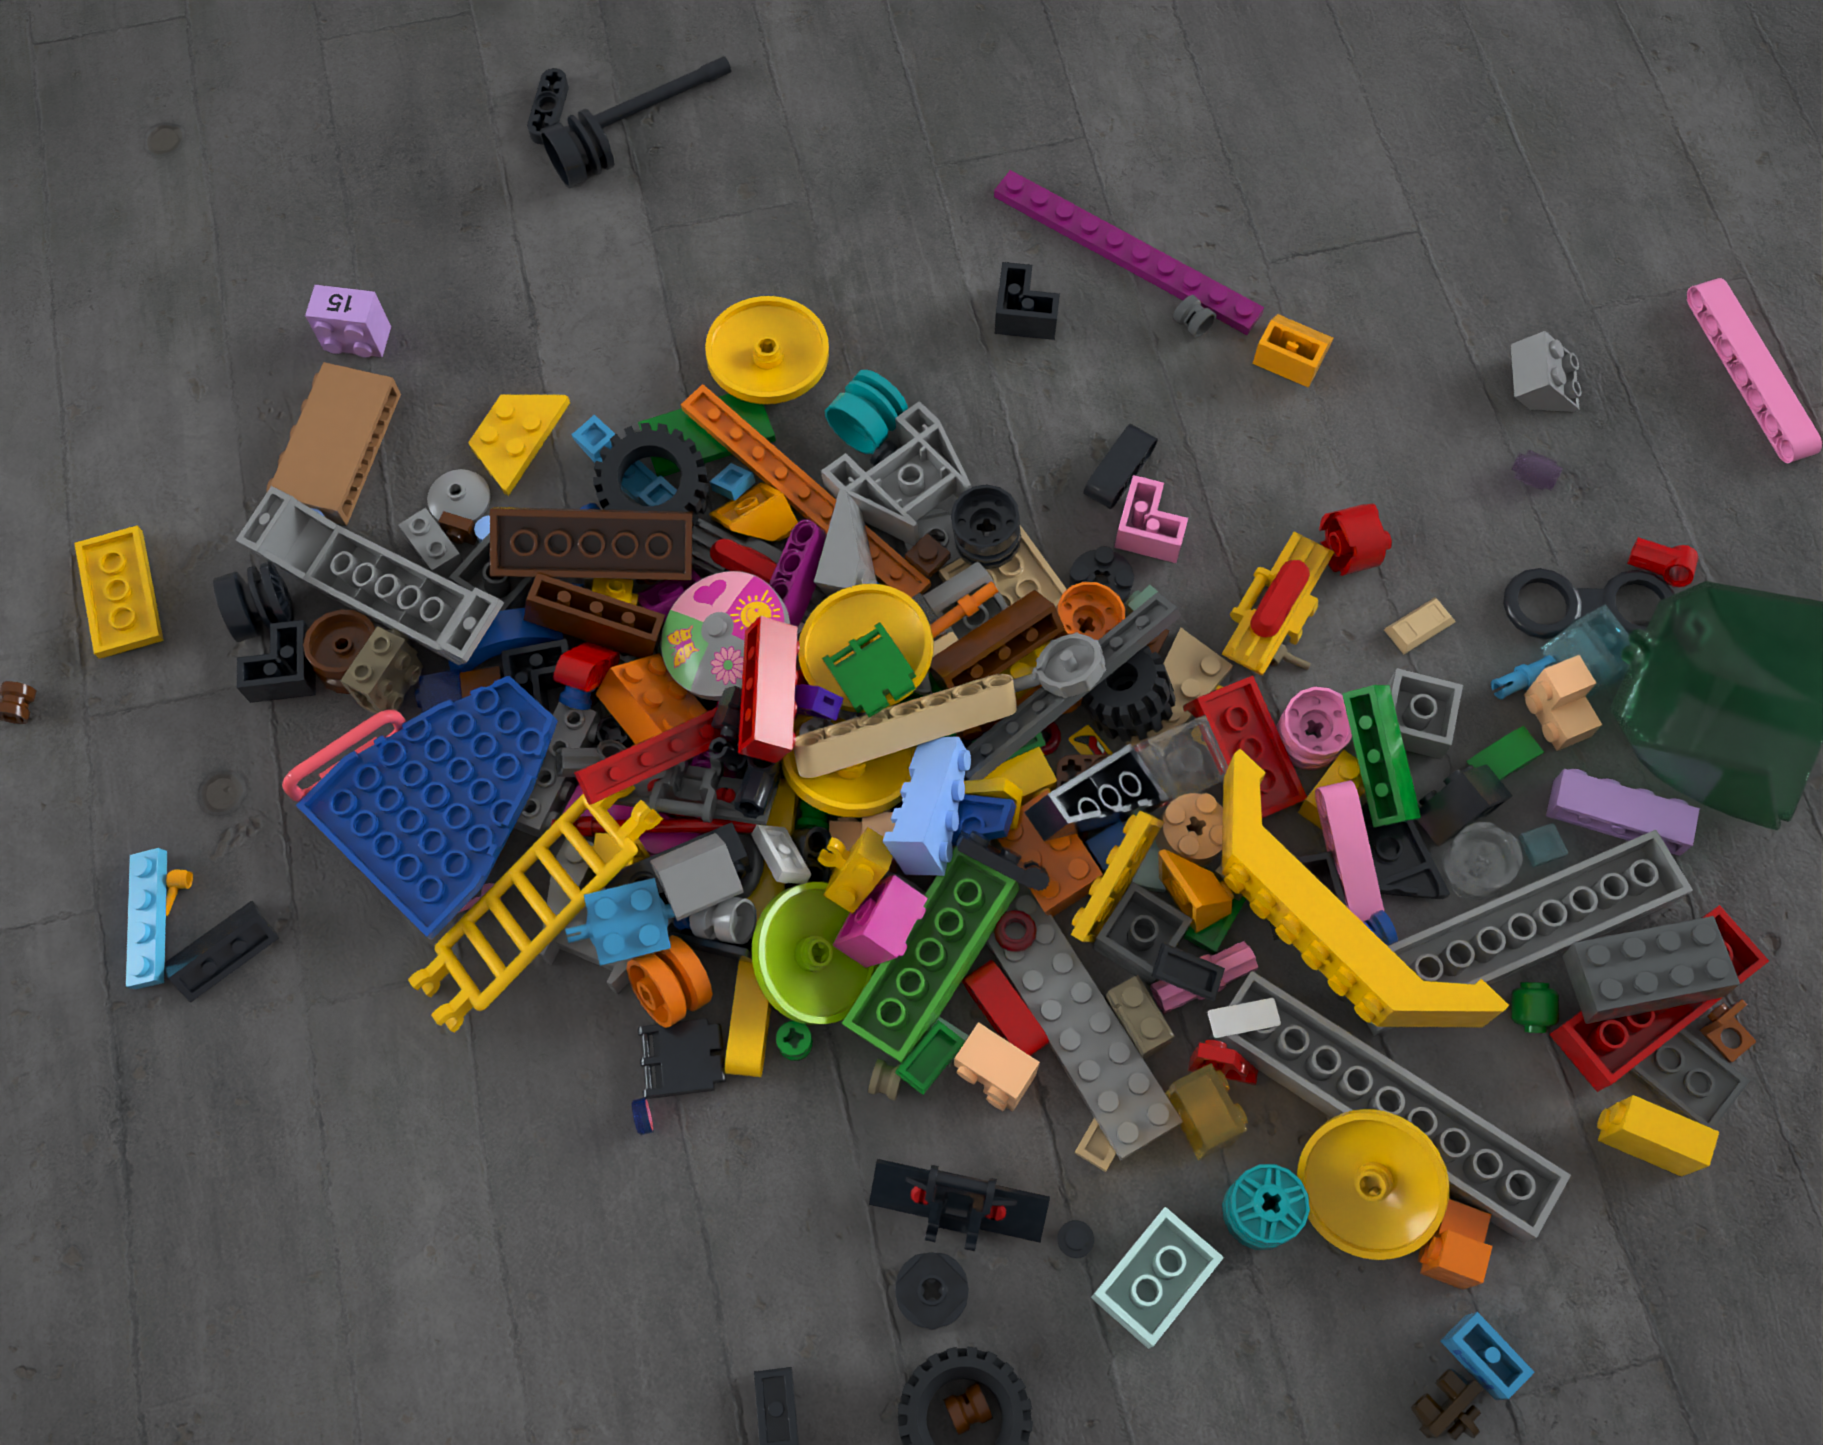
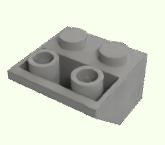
[1511,331,1581,412]

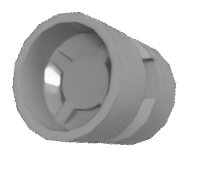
[689,897,757,944]

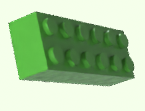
[842,845,1020,1064]

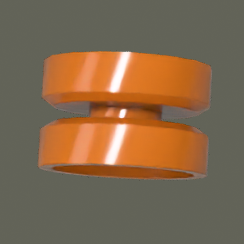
[626,935,713,1028]

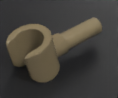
[1270,644,1311,670]

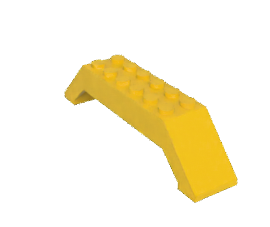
[1222,749,1509,1028]

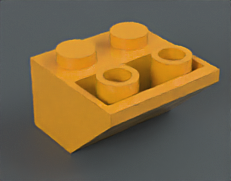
[1252,314,1334,388]

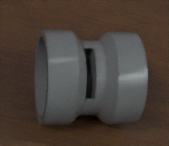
[1173,295,1216,338]

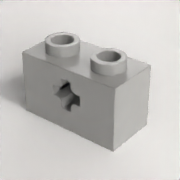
[398,507,463,580]

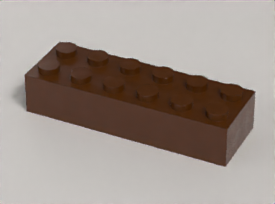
[490,507,692,580]

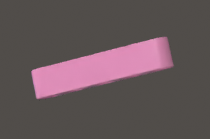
[1315,780,1384,921]

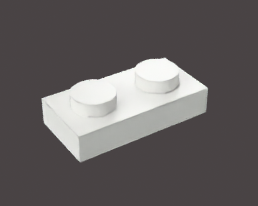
[751,824,811,884]

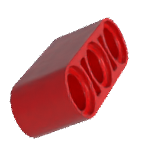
[554,641,620,692]
[962,960,1049,1056]

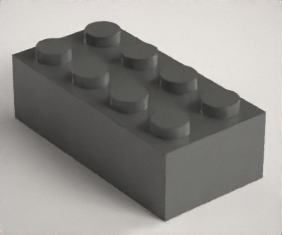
[1562,916,1740,1024]

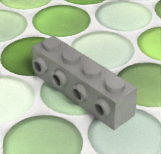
[514,702,601,838]

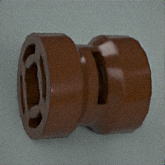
[0,681,37,724]
[943,1383,993,1435]

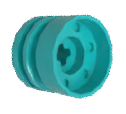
[825,370,908,454]
[1222,1164,1310,1250]

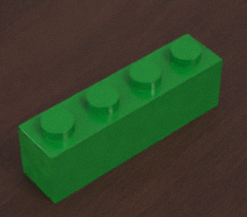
[1342,685,1421,827]

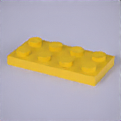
[74,525,164,659]
[1071,810,1165,942]

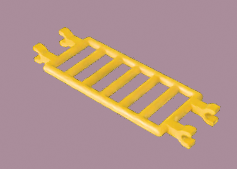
[408,785,663,1033]

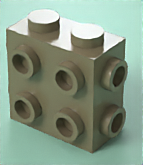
[340,626,424,714]

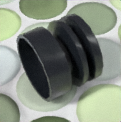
[540,109,615,188]
[951,484,1021,570]
[213,561,294,642]

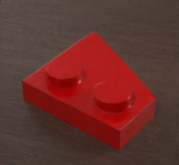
[1188,1040,1258,1085]

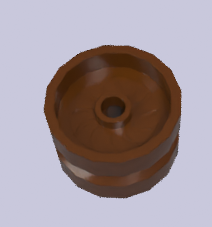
[303,609,376,694]

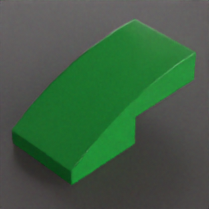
[1466,725,1544,781]

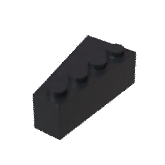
[1024,744,1170,841]

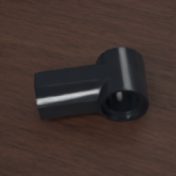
[734,756,781,819]

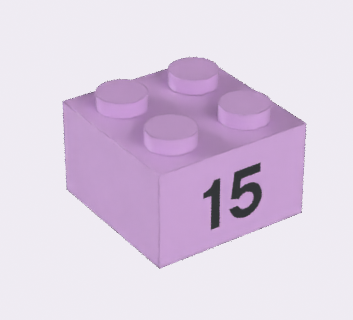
[305,285,391,357]

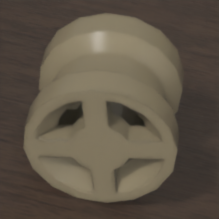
[868,1058,903,1101]

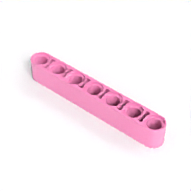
[1687,278,1822,463]

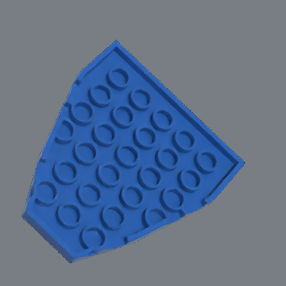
[296,676,558,940]

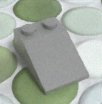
[814,489,877,597]

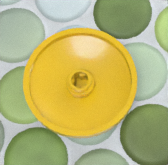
[705,296,829,404]
[798,584,934,713]
[781,714,917,818]
[1297,1109,1449,1260]

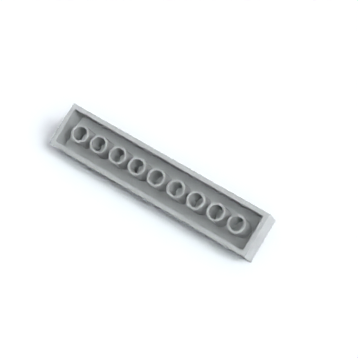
[1366,830,1693,1036]
[1209,971,1571,1243]

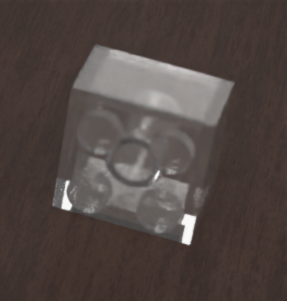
[1133,715,1228,808]

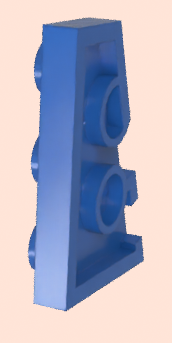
[951,794,1016,846]

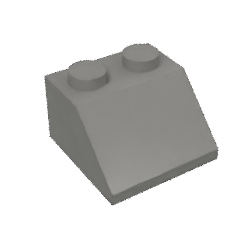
[923,561,1008,639]

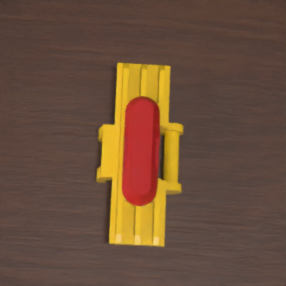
[1222,531,1334,676]

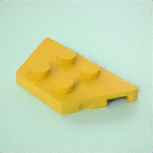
[468,395,570,496]

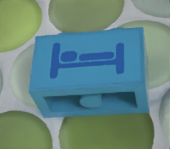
[1440,1312,1534,1400]

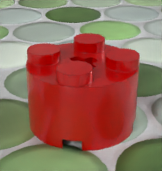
[1319,503,1392,576]

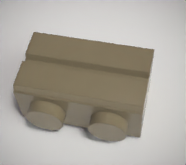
[1105,975,1175,1060]

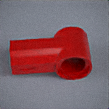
[1627,537,1699,587]

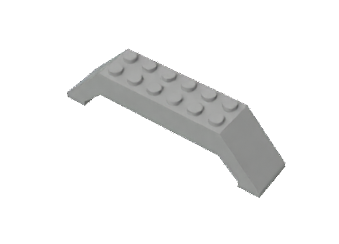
[236,486,504,665]

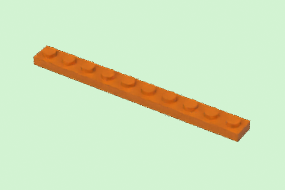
[681,384,931,601]

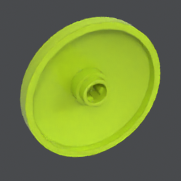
[752,882,880,1025]

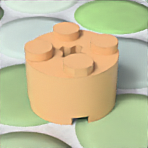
[1155,793,1223,868]

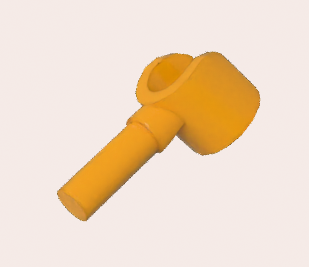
[166,869,193,916]

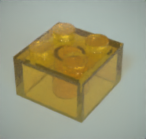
[1165,1063,1248,1161]

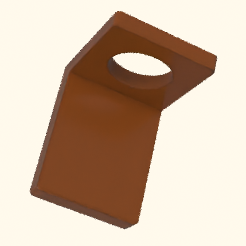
[1699,999,1756,1063]

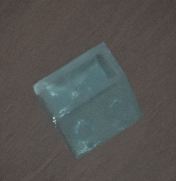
[1540,604,1646,698]

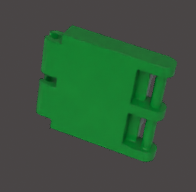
[822,622,916,718]

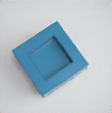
[710,463,756,501]

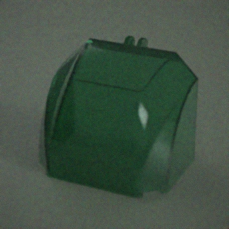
[1610,581,1823,830]

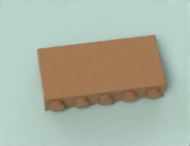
[267,362,401,526]

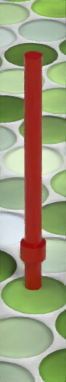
[551,816,757,837]

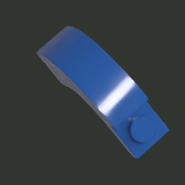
[448,608,564,677]

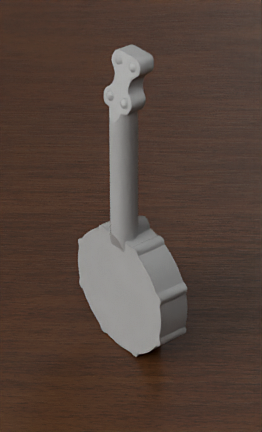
[1013,632,1106,698]

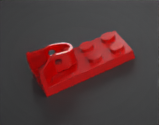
[1183,675,1307,818]

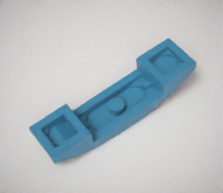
[572,415,677,506]

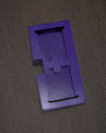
[795,684,844,721]

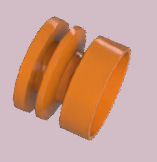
[1052,582,1125,640]

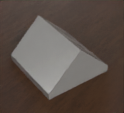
[650,833,744,921]

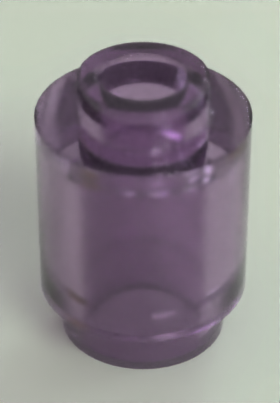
[1511,449,1563,491]

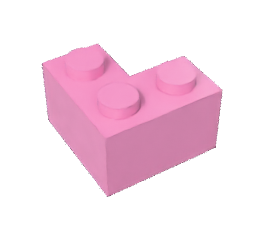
[1114,475,1188,563]

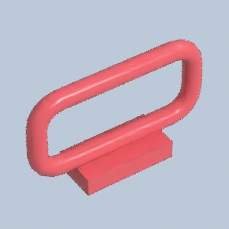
[282,709,407,802]

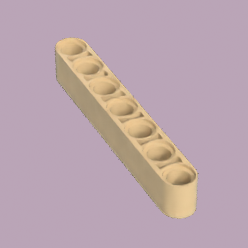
[793,674,1017,778]

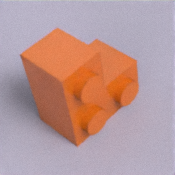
[1418,1199,1493,1290]

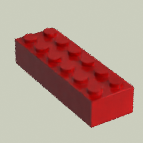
[1549,905,1769,1092]

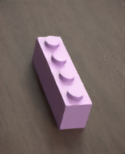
[1546,769,1700,856]

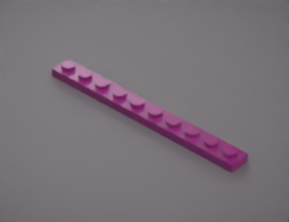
[994,170,1264,335]

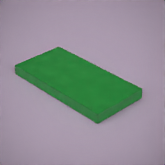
[638,394,776,477]

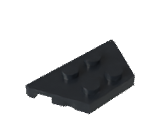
[1361,802,1450,899]

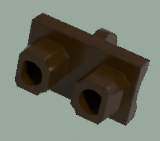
[1411,1368,1484,1441]

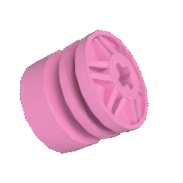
[1276,687,1352,770]

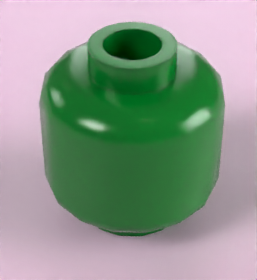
[1511,982,1559,1033]

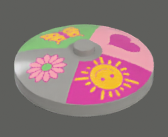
[661,571,790,701]

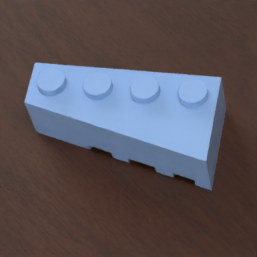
[883,737,971,876]

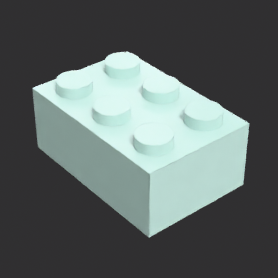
[1091,1207,1224,1349]

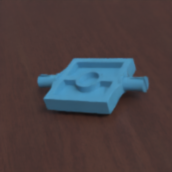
[565,878,675,966]

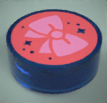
[631,1097,654,1135]

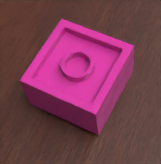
[833,875,927,968]

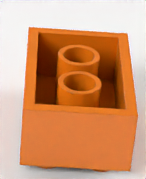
[596,653,707,744]
[997,789,1103,917]

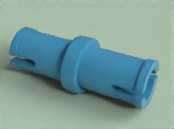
[1491,655,1556,699]

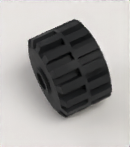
[1083,646,1176,742]

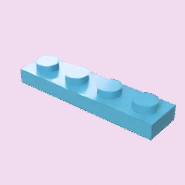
[126,848,167,990]

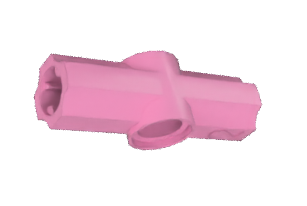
[1150,941,1258,1013]

